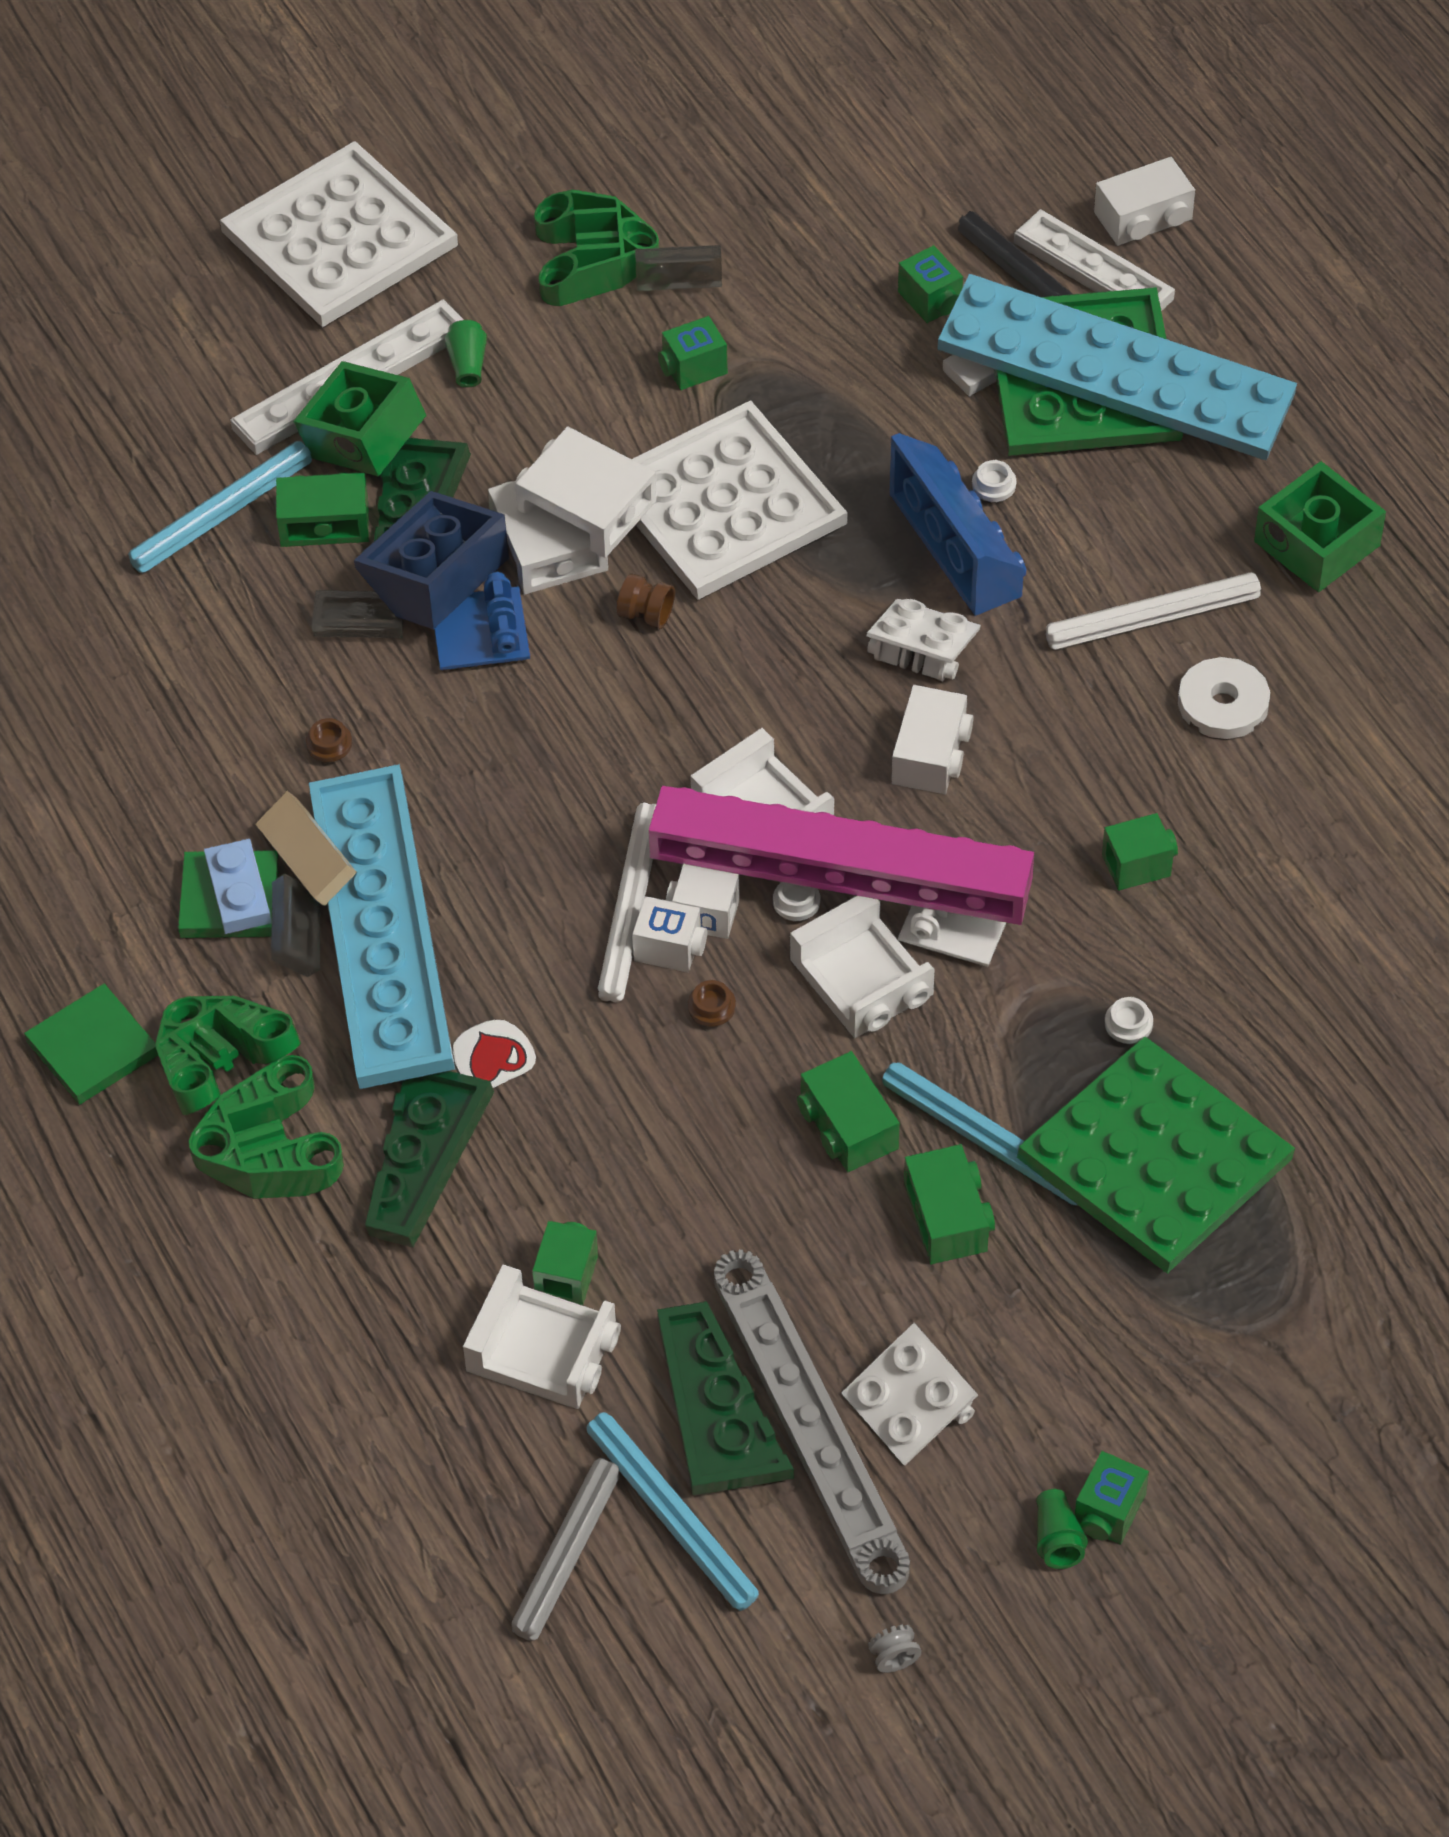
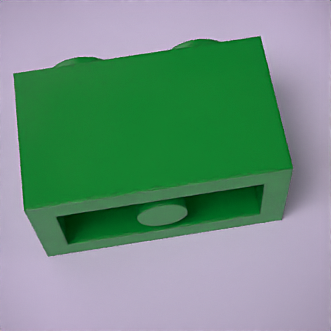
[276,473,369,547]
[797,1051,900,1173]
[904,1144,995,1265]

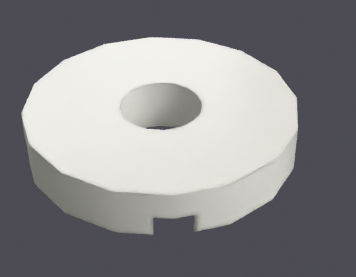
[1178,657,1270,739]

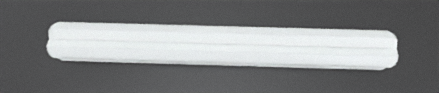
[1046,572,1261,650]
[598,802,656,1003]

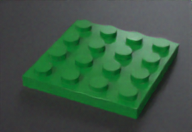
[994,287,1183,456]
[1017,1036,1295,1274]

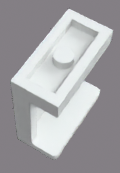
[514,426,656,558]
[488,481,608,595]
[690,728,834,815]
[790,896,934,1038]
[463,1265,621,1409]

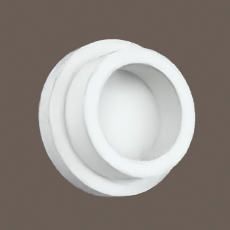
[972,460,1016,502]
[773,882,820,921]
[1105,997,1153,1044]

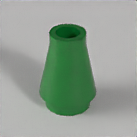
[444,320,487,387]
[1036,1489,1088,1569]

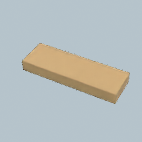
[256,791,357,906]

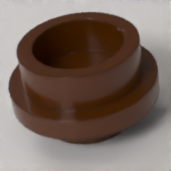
[306,718,352,762]
[688,980,736,1027]

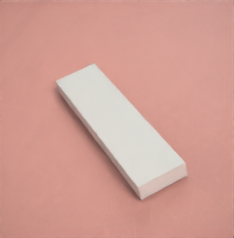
[1014,209,1175,311]

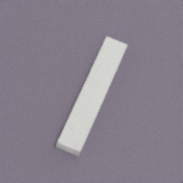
[230,299,464,455]

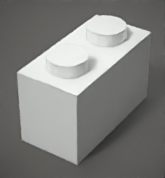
[1094,157,1195,246]
[892,685,973,795]

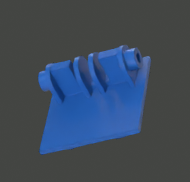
[434,572,530,670]

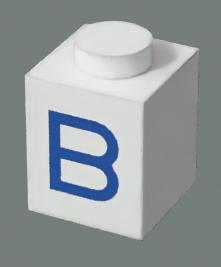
[666,864,739,939]
[632,896,707,973]

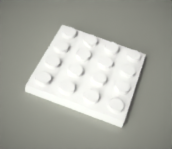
[220,141,458,327]
[632,400,847,600]

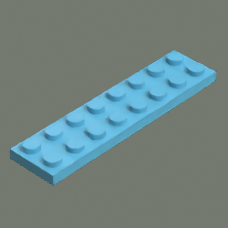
[937,274,1297,461]
[309,764,455,1089]

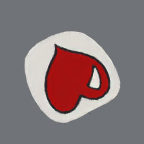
[453,1020,536,1088]

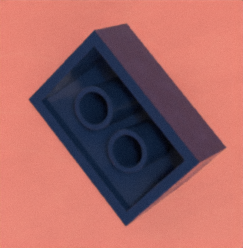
[354,491,509,629]

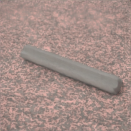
[512,1458,619,1641]

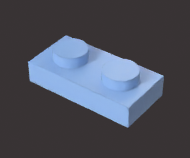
[204,839,271,934]

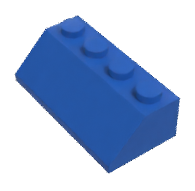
[890,433,1026,616]

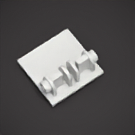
[867,599,981,681]
[898,906,1006,967]
[841,1323,978,1465]

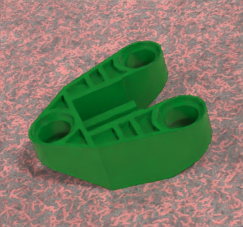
[534,189,660,306]
[155,996,301,1115]
[189,1055,344,1199]

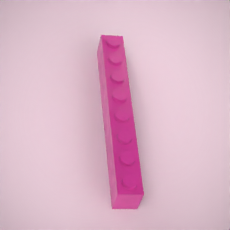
[648,786,1034,925]

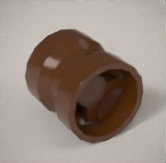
[616,573,675,629]

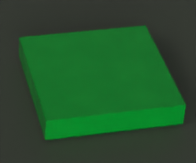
[178,851,279,938]
[24,983,158,1105]

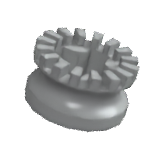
[868,1625,921,1673]

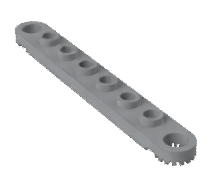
[714,1249,910,1594]

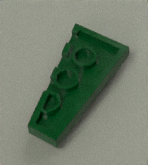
[374,438,471,542]
[365,1071,494,1248]
[657,1301,794,1496]

